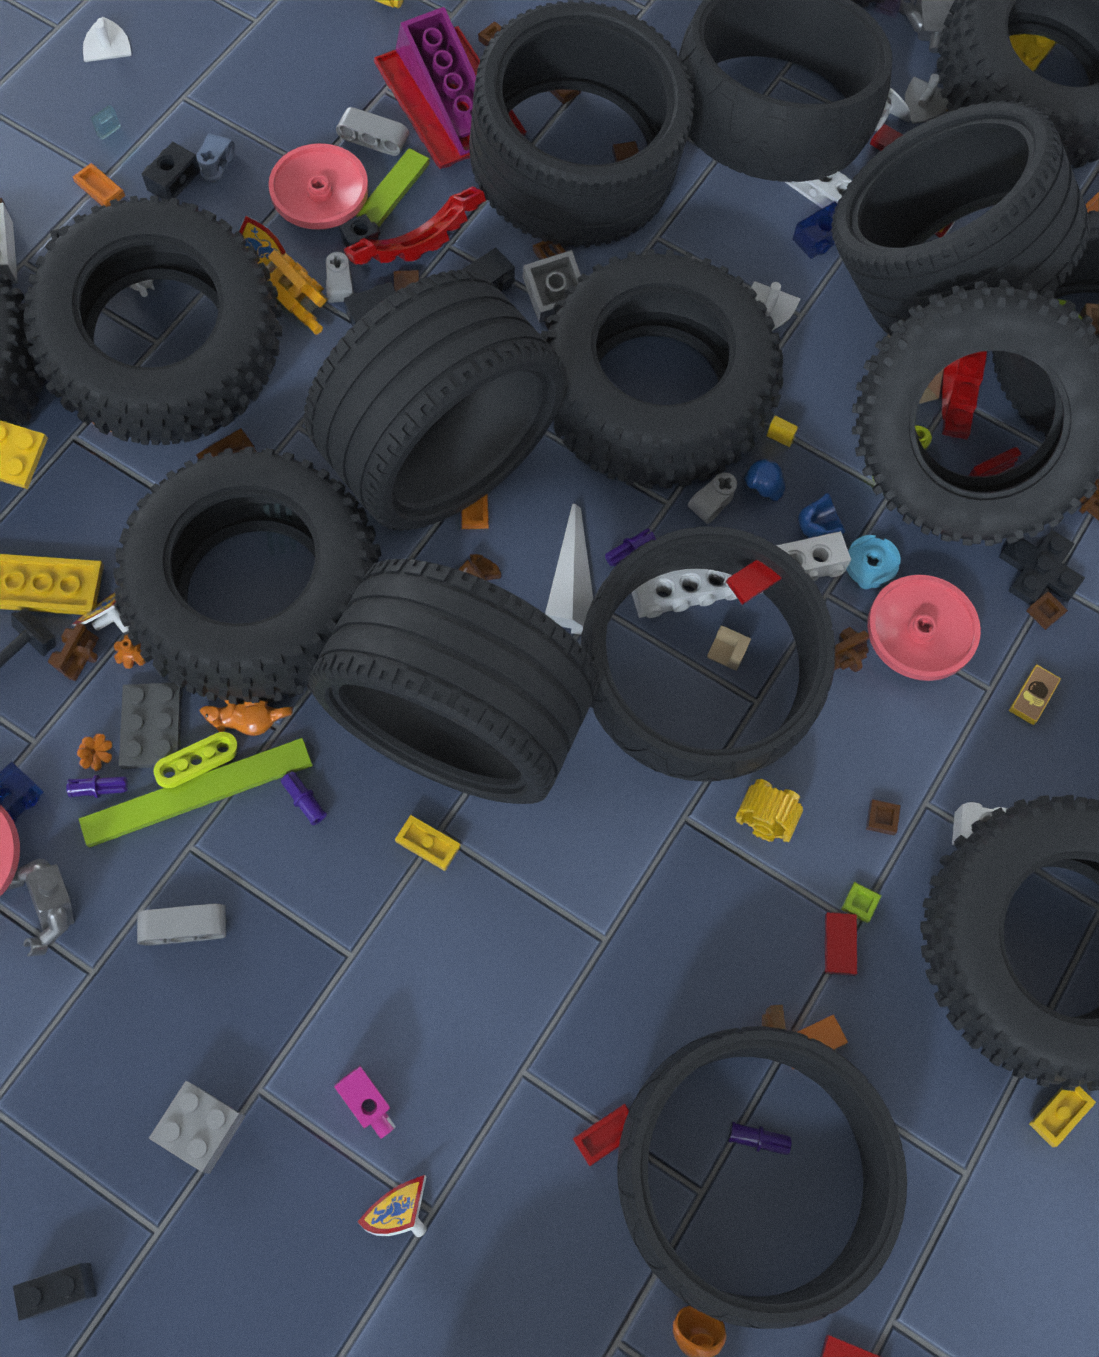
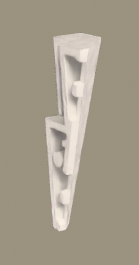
[545,504,593,635]

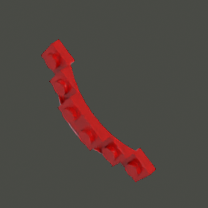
[343,186,486,265]
[942,351,987,440]

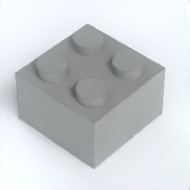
[523,250,581,323]
[149,1081,245,1174]

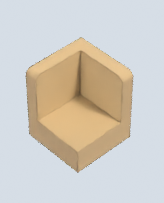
[707,626,751,671]

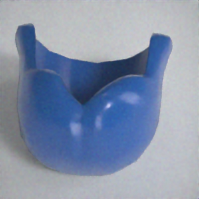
[744,459,785,501]
[798,493,845,538]

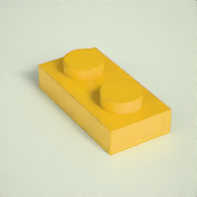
[395,815,461,871]
[1029,1086,1096,1148]

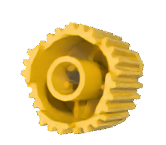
[735,779,803,842]

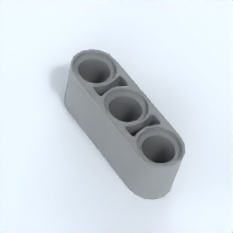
[336,107,409,156]
[137,904,226,945]

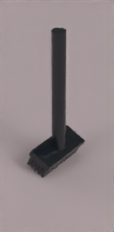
[0,608,56,668]

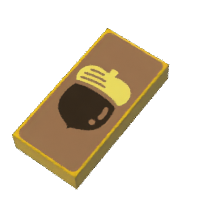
[1009,664,1061,725]

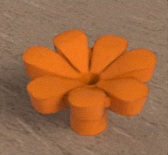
[114,634,146,669]
[77,734,112,771]

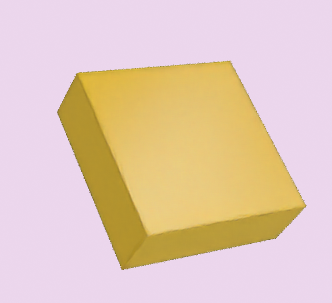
[767,416,798,447]

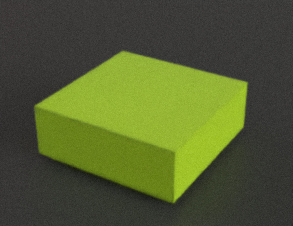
[841,882,882,923]

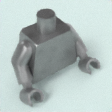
[899,0,955,53]
[7,859,74,956]

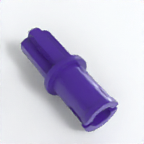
[605,528,656,566]
[281,772,327,826]
[66,775,128,798]
[728,1122,792,1155]

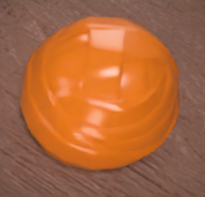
[673,1306,726,1357]

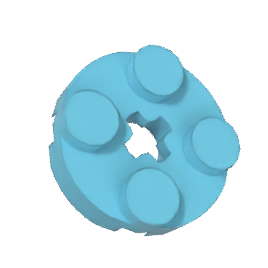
[846,535,901,589]

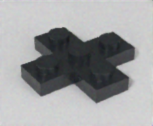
[999,529,1085,606]

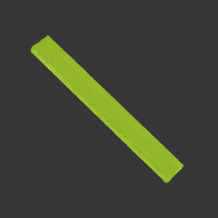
[79,738,313,848]

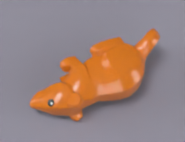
[199,700,293,736]

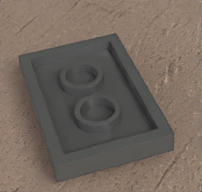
[119,682,182,769]

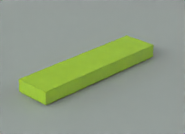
[356,148,430,228]

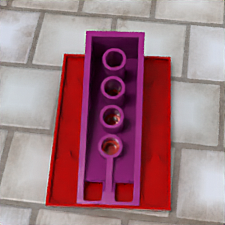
[374,7,526,169]

